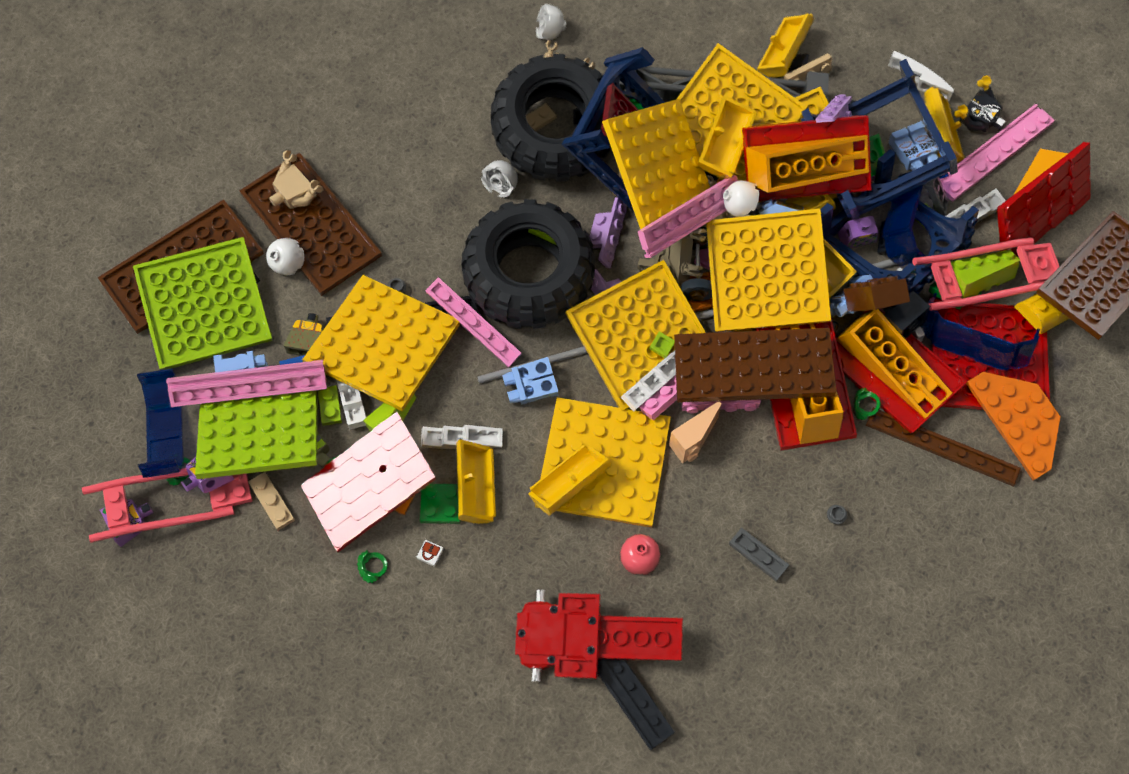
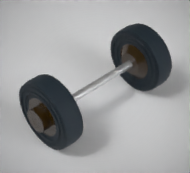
[681,226,712,301]

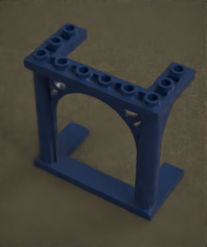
[562,47,665,212]
[801,59,958,220]
[820,149,979,307]

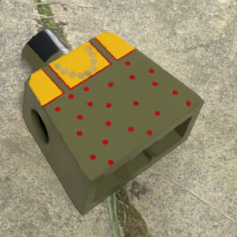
[284,313,324,356]

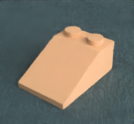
[669,401,721,463]

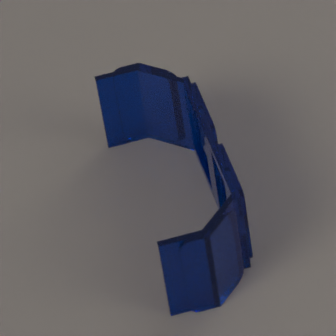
[883,171,949,266]
[921,293,1040,371]
[137,368,184,478]

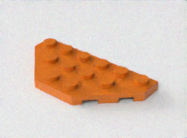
[966,372,1060,480]

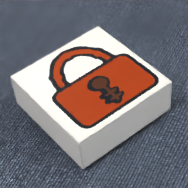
[417,540,444,567]

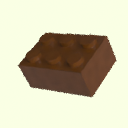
[844,276,910,311]

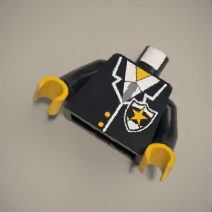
[954,75,1006,133]

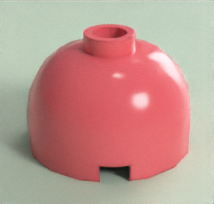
[620,534,660,575]

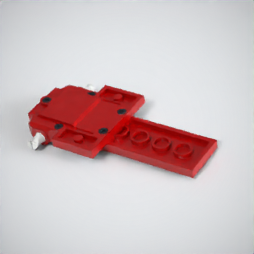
[515,590,683,682]

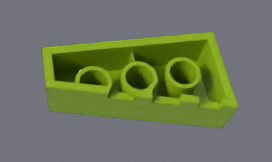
[951,250,1020,299]

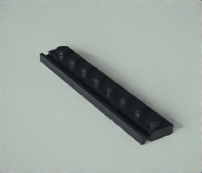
[597,659,675,751]

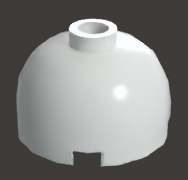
[536,4,566,40]
[481,160,518,197]
[723,180,759,217]
[266,238,304,275]

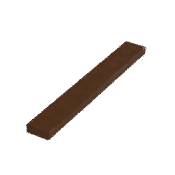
[865,407,1021,486]

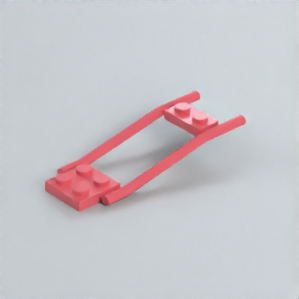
[912,238,1060,311]
[82,468,253,543]

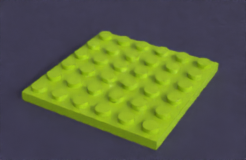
[133,237,273,371]
[195,390,317,479]

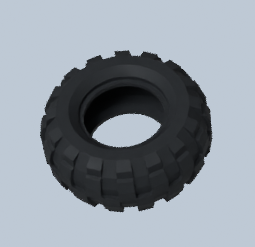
[491,54,611,182]
[461,199,595,329]

